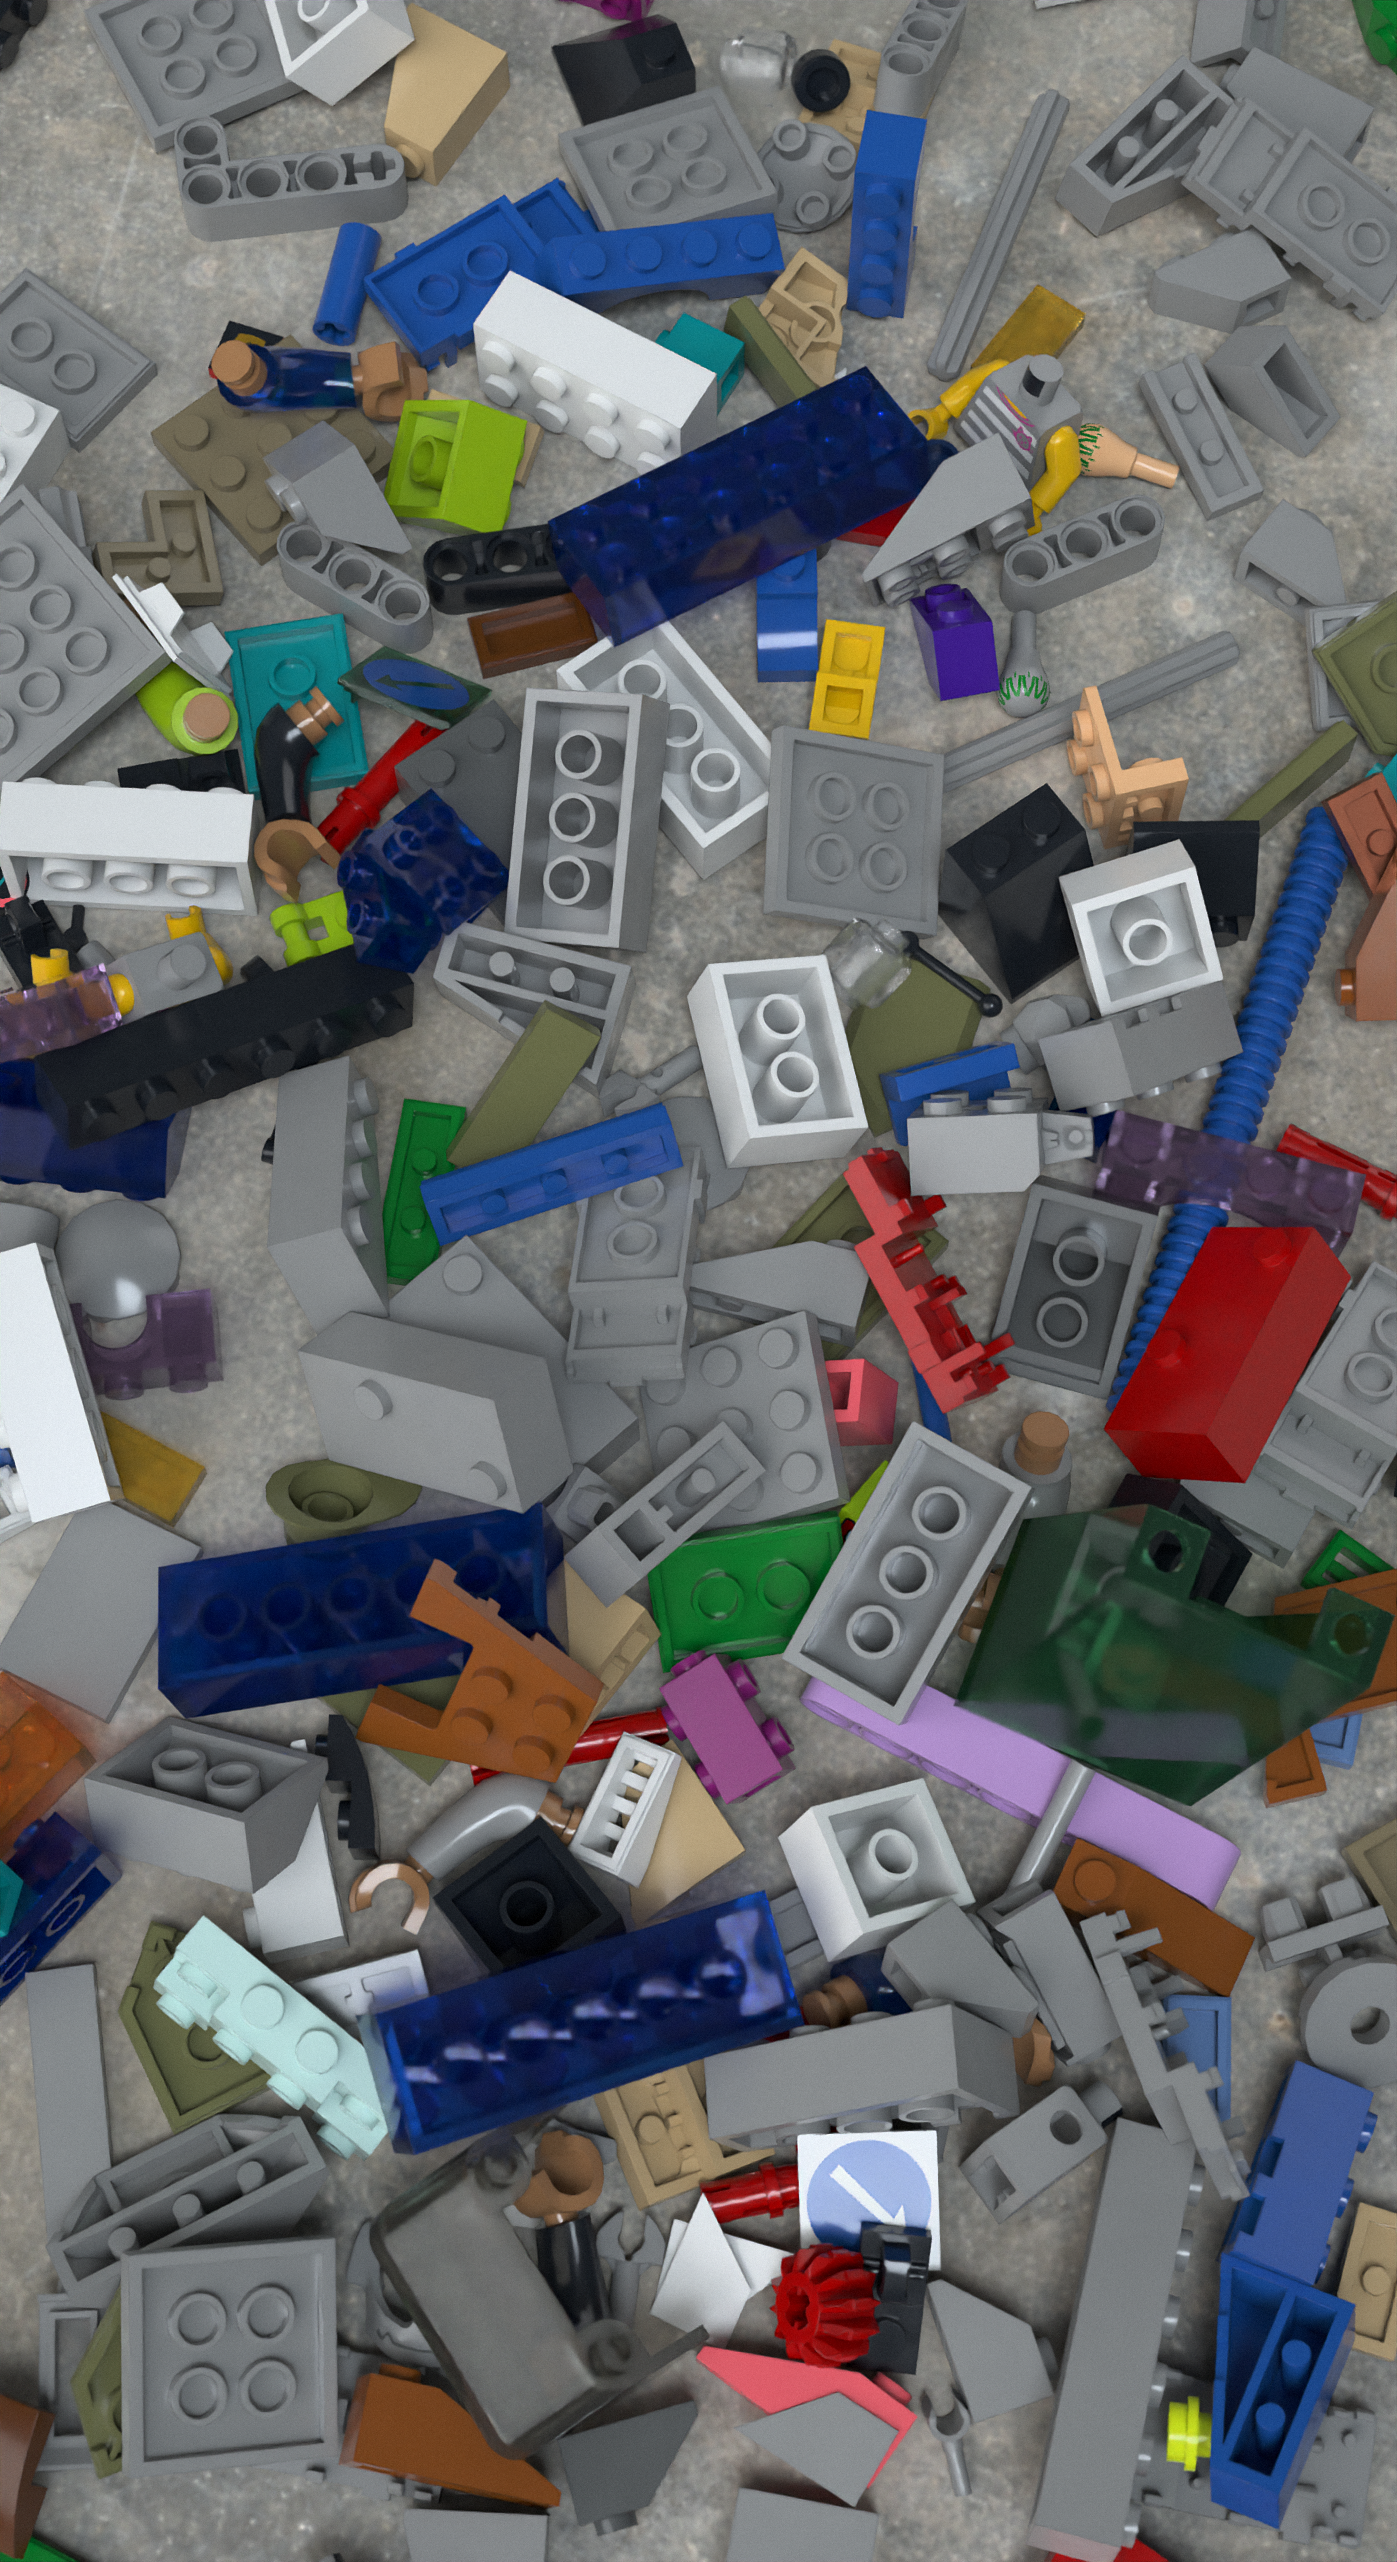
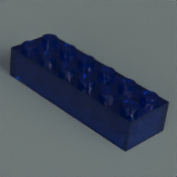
[547,366,930,648]
[158,1502,570,1719]
[355,1890,805,2155]

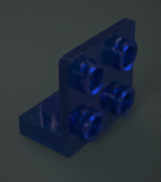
[362,788,509,935]

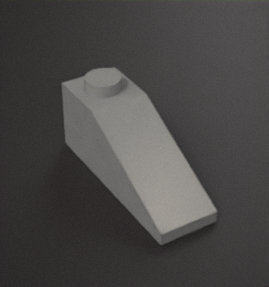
[689,1240,872,1348]
[563,1421,766,1608]

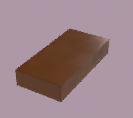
[467,590,598,679]

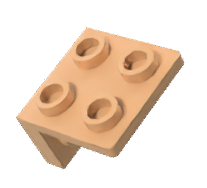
[1067,685,1189,849]

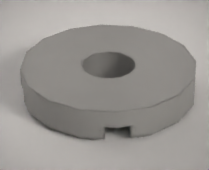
[1298,1953,1397,2089]

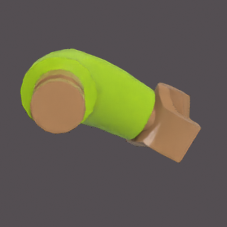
[124,598,238,756]

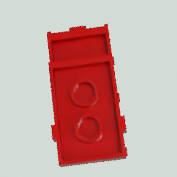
[843,1147,1016,1414]

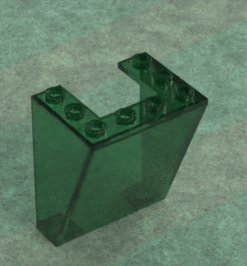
[953,1504,1395,1807]

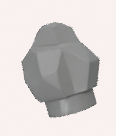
[1000,994,1091,1075]

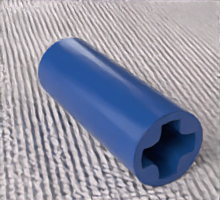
[312,222,382,346]

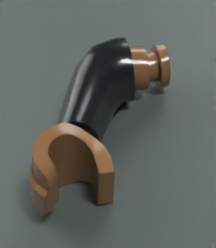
[254,686,344,905]
[501,2130,614,2403]

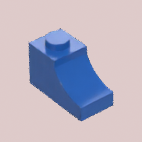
[755,539,818,683]

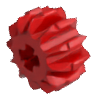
[768,2243,882,2368]

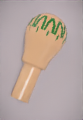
[1078,423,1179,489]

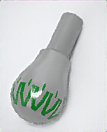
[997,610,1051,718]

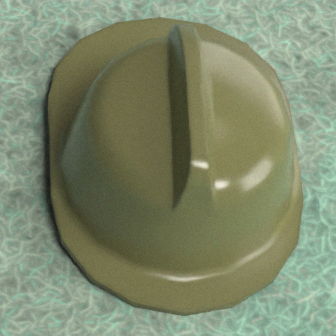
[265,1458,422,1555]

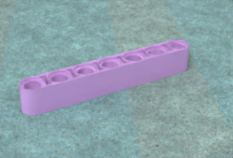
[799,1676,1241,1912]

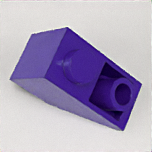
[909,584,1000,701]

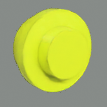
[1166,2396,1213,2472]

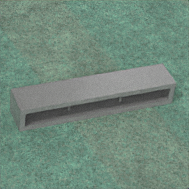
[1025,2117,1205,2562]

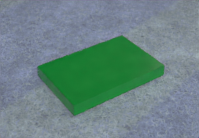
[647,1510,844,1673]

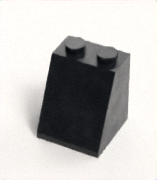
[938,783,1094,1004]

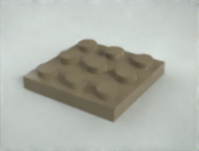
[151,334,394,567]

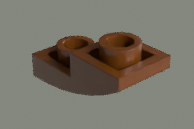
[0,2392,56,2559]

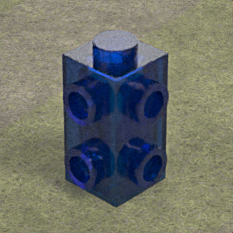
[337,828,443,974]

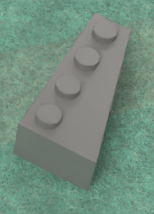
[267,1055,390,1335]
[704,1998,1020,2152]

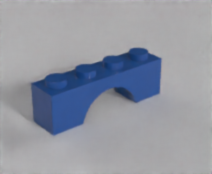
[846,110,927,319]
[533,213,785,313]

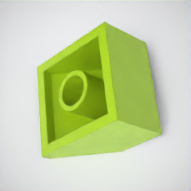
[383,400,527,536]

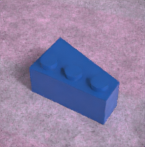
[1215,2060,1378,2286]
[1210,2252,1356,2530]

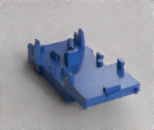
[363,178,600,373]

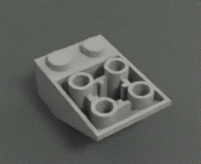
[861,432,1035,607]

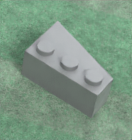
[1038,980,1243,1117]

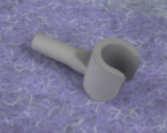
[921,2388,972,2497]

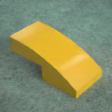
[809,619,885,741]

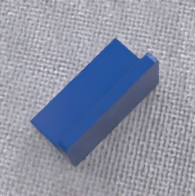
[879,1041,1020,1146]

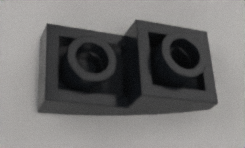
[315,1714,381,1861]

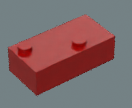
[1104,1227,1351,1483]

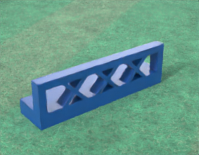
[420,1102,684,1246]

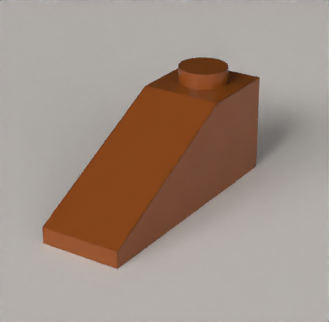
[1335,847,1397,1021]
[1052,1838,1255,1997]
[338,2364,562,2509]

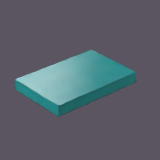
[224,613,369,801]

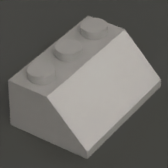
[84,1716,329,1894]

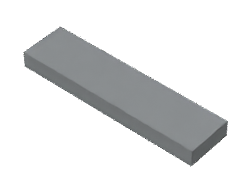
[25,1964,114,2241]

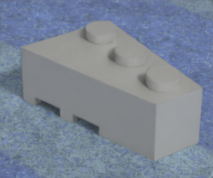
[1055,55,1233,237]
[433,918,636,1100]

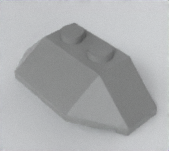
[45,2114,330,2308]

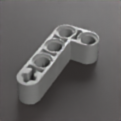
[174,115,409,242]

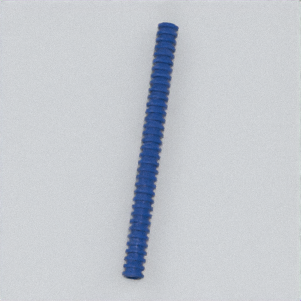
[1106,806,1349,1413]

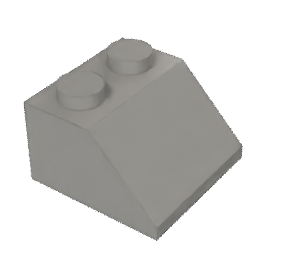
[263,420,412,554]

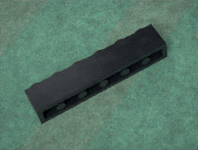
[34,935,414,1151]

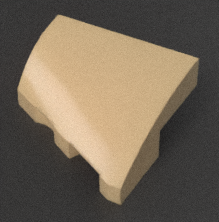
[758,246,848,401]
[620,1739,746,1929]

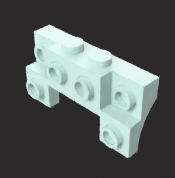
[154,1915,420,2161]

